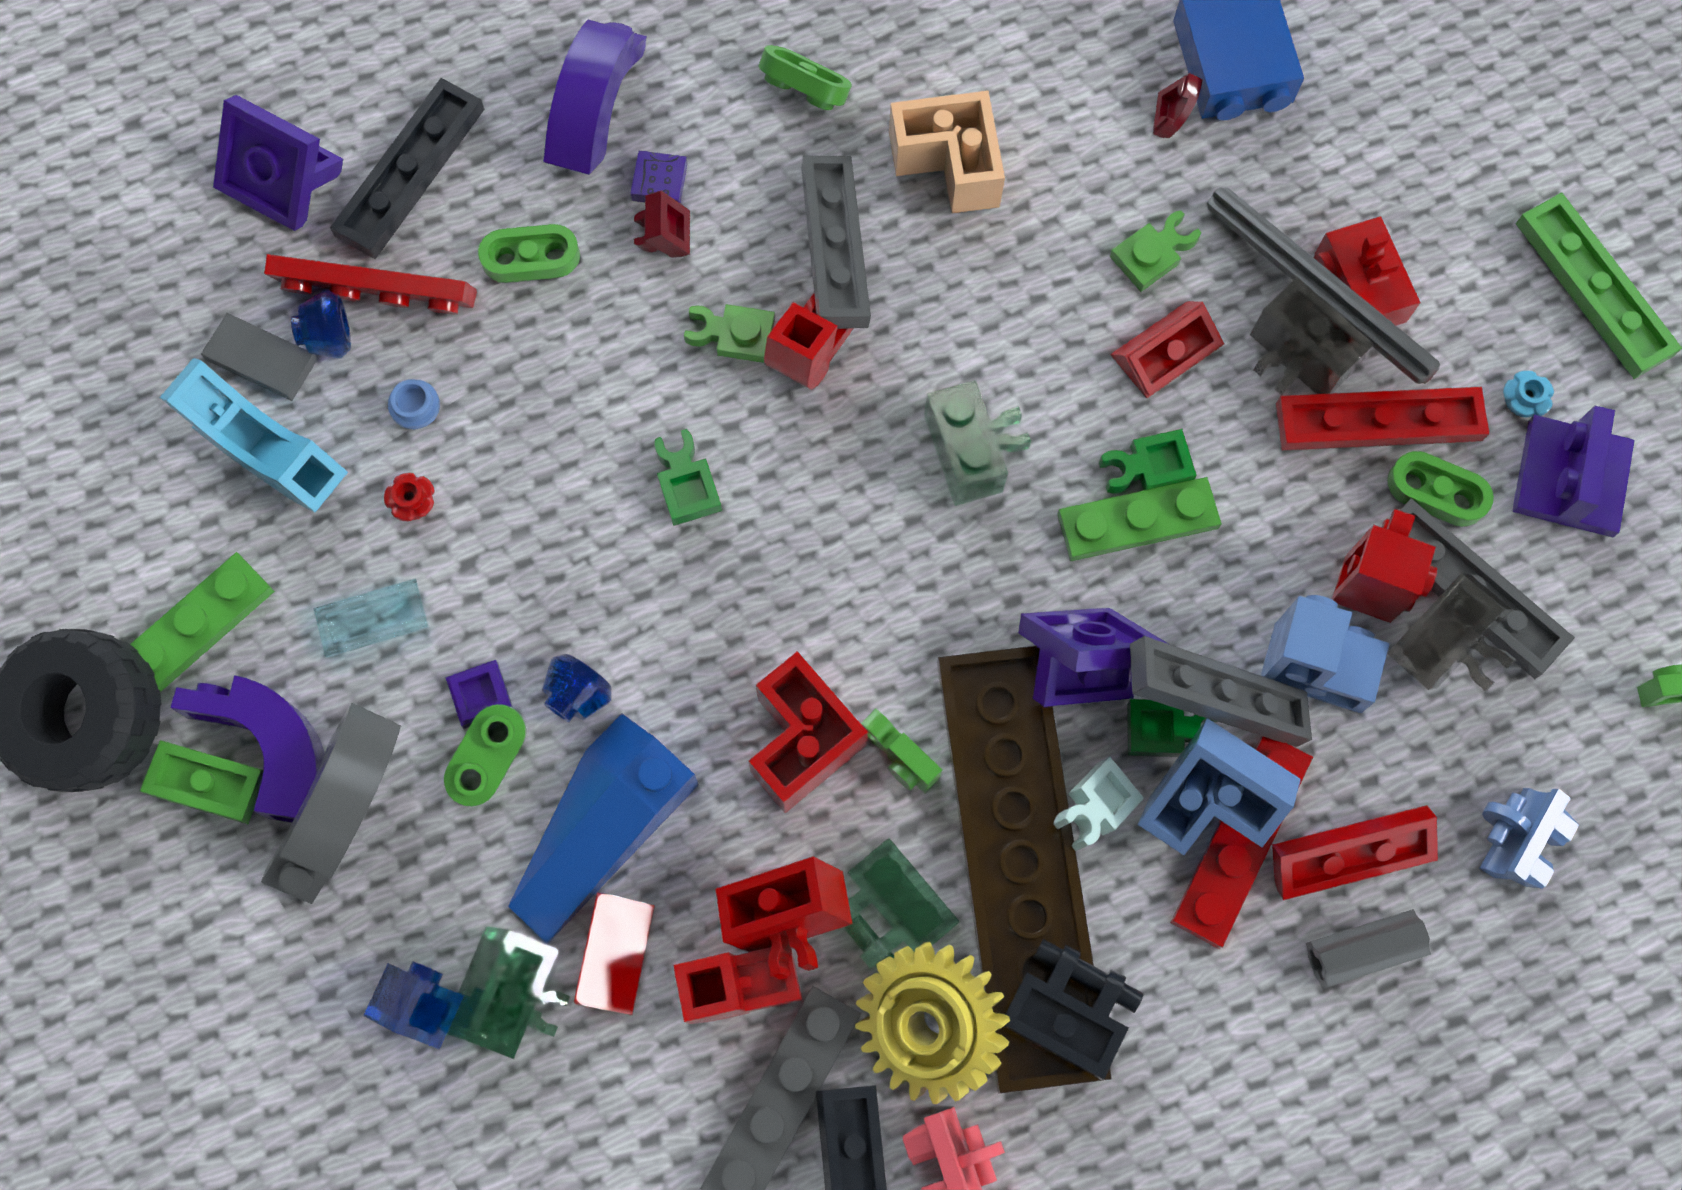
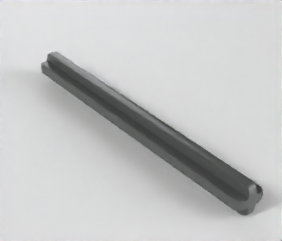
[1207,187,1440,384]

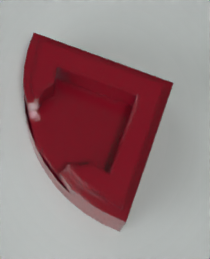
[1153,73,1203,138]

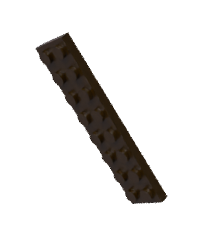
[937,646,1112,1094]

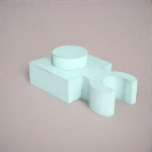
[1054,757,1144,851]

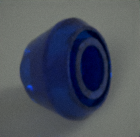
[291,290,351,359]
[542,654,612,723]

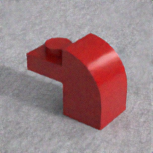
[764,293,854,389]
[673,947,802,1024]

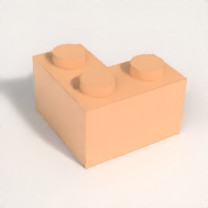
[889,91,1005,213]

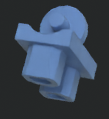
[1479,788,1579,889]

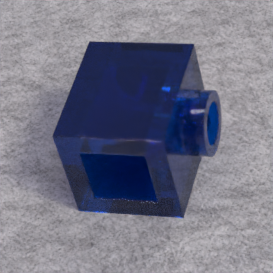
[363,961,464,1049]

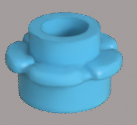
[1503,371,1554,418]

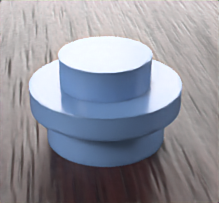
[388,379,440,429]

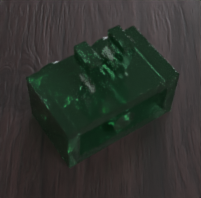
[924,380,1031,506]
[441,926,570,1059]

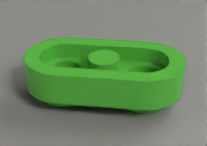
[758,45,852,110]
[478,224,580,283]
[1387,451,1494,527]
[444,704,527,806]

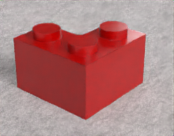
[748,651,868,813]

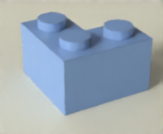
[1261,595,1390,713]
[1138,718,1301,855]

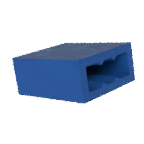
[1173,0,1304,121]

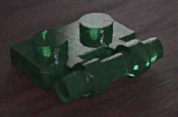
[837,838,960,969]

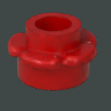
[384,472,435,522]

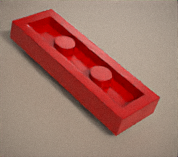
[1272,805,1438,900]

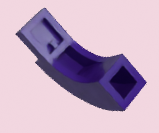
[543,19,647,175]
[170,675,325,823]

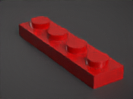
[264,254,477,315]
[1276,387,1489,451]
[1170,736,1313,949]

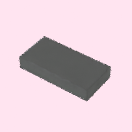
[201,313,318,401]

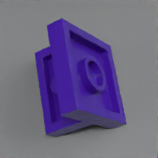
[213,95,344,231]
[1512,405,1635,538]
[1018,608,1169,707]

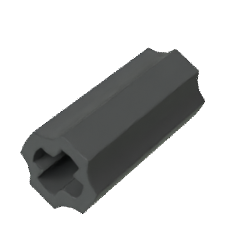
[1306,909,1431,989]

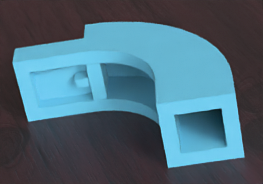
[159,358,348,513]

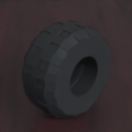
[0,629,162,792]

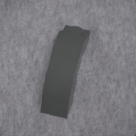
[261,703,401,904]

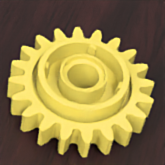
[855,942,1010,1104]

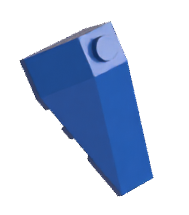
[508,713,699,944]

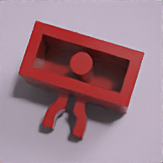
[1313,216,1421,339]
[1332,509,1437,623]
[715,856,852,980]

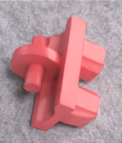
[903,1107,1005,1190]

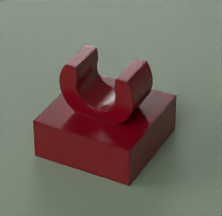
[634,190,690,258]

